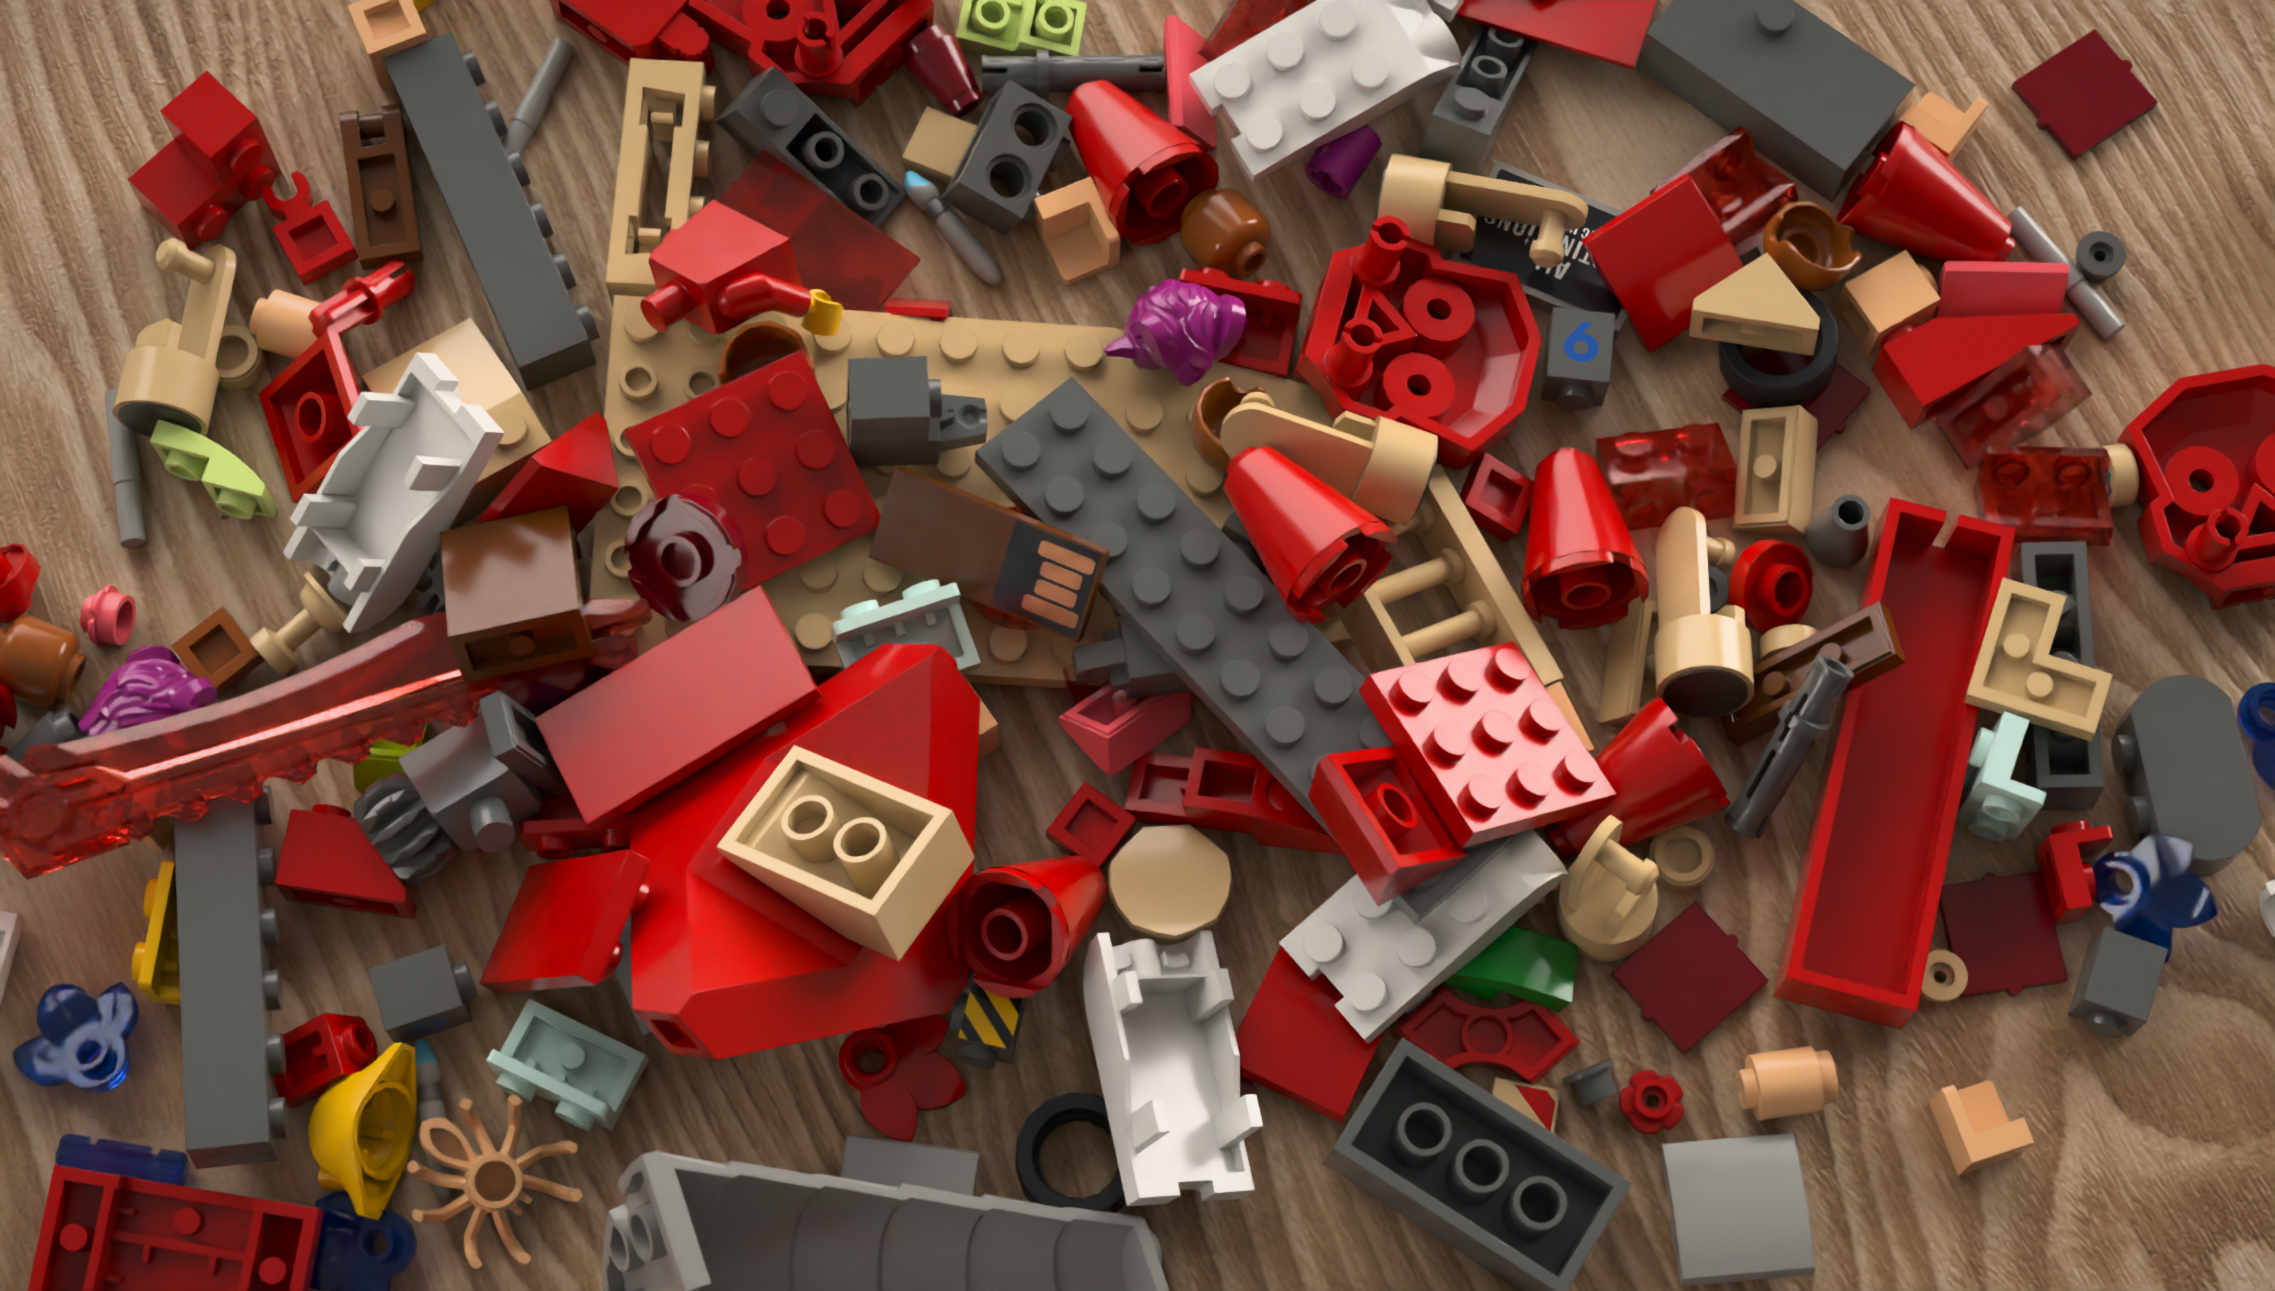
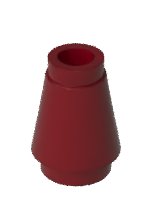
[902,24,984,118]

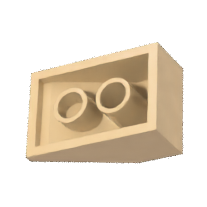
[361,317,552,530]
[716,745,975,961]

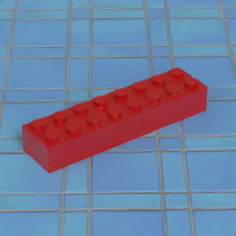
[1773,497,2016,1030]

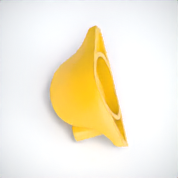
[308,1043,417,1220]

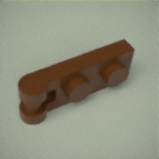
[339,103,424,271]

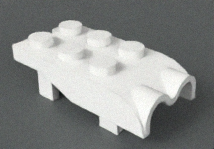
[1189,0,1462,183]
[283,352,505,633]
[1279,829,1569,1044]
[1083,930,1263,1206]

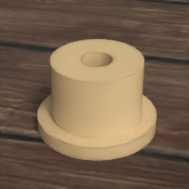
[1920,950,1968,1002]

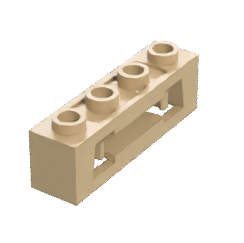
[605,58,718,307]

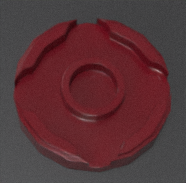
[624,492,748,623]

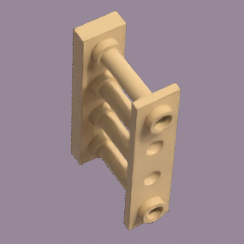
[1332,464,1564,687]

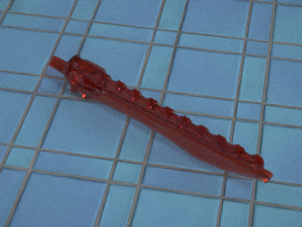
[0,597,653,880]

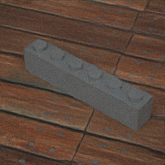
[383,31,600,392]
[172,764,289,1169]

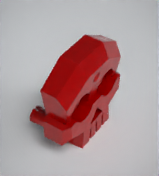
[689,0,934,108]
[1292,216,1542,470]
[2117,363,2275,610]

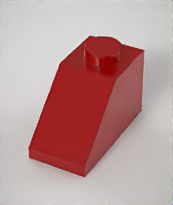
[274,804,417,919]

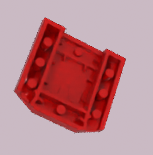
[28,1165,325,1291]

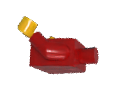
[640,200,843,336]

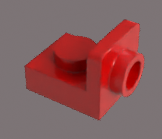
[2034,820,2114,926]
[274,1013,377,1107]

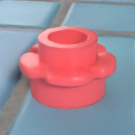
[80,585,136,648]

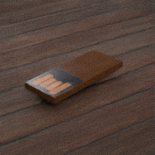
[869,466,1111,642]

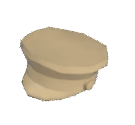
[1108,824,1233,945]

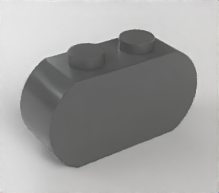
[2111,675,2262,878]

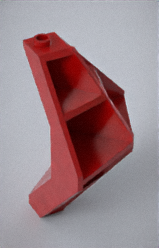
[630,644,980,1060]

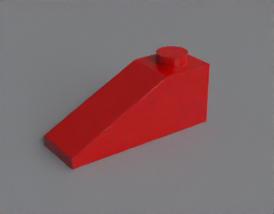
[1871,313,2081,430]

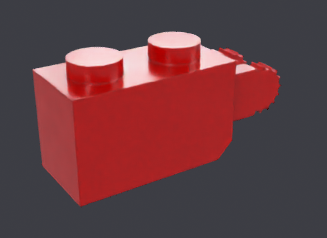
[550,0,715,76]

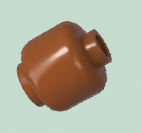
[1180,188,1271,278]
[0,615,87,709]

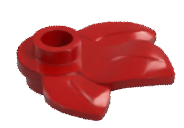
[838,1015,966,1142]

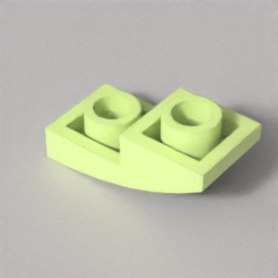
[954,0,1087,56]
[150,419,278,519]

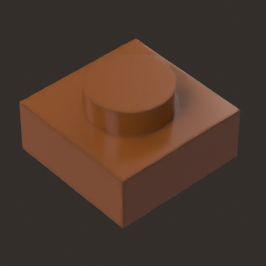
[171,606,266,698]

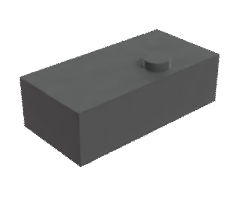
[1636,0,1916,203]
[1323,1038,1632,1291]

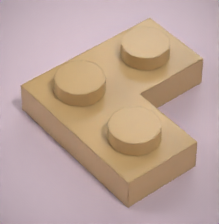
[1964,577,2113,741]

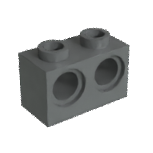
[941,80,1073,236]

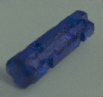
[55,1133,190,1186]

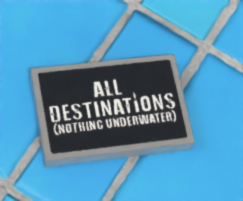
[1449,160,1627,340]

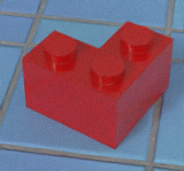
[127,71,282,251]

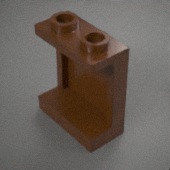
[440,505,594,684]

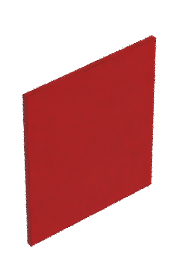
[1455,0,1657,70]

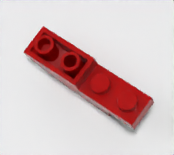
[1124,747,1345,855]

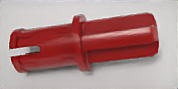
[308,259,416,338]

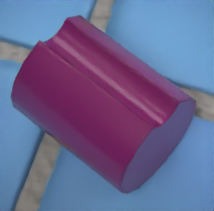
[1304,124,1382,198]

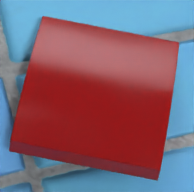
[1581,173,1744,353]
[1235,946,1388,1123]

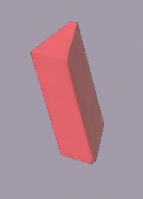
[1163,16,1217,151]
[1933,261,2069,318]
[1059,683,1192,776]

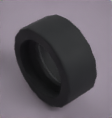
[1718,288,1839,408]
[1015,1092,1126,1213]

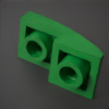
[1442,926,1578,1013]

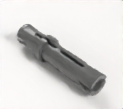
[981,50,1165,98]
[1724,654,1854,839]

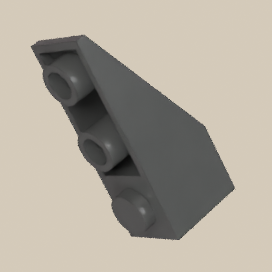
[1418,24,1539,176]
[715,66,907,238]

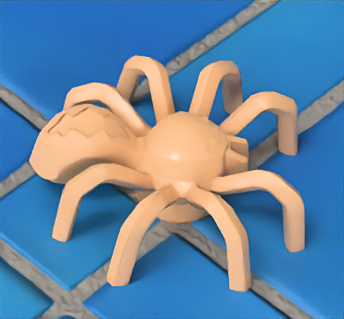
[407,1094,583,1269]

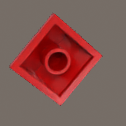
[259,331,365,503]
[473,411,619,536]
[1308,746,1468,907]

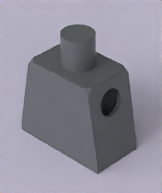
[399,711,544,853]

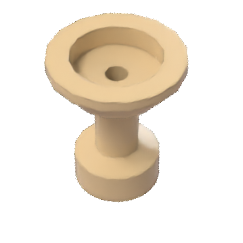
[249,571,349,677]

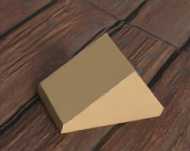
[1689,252,1820,356]

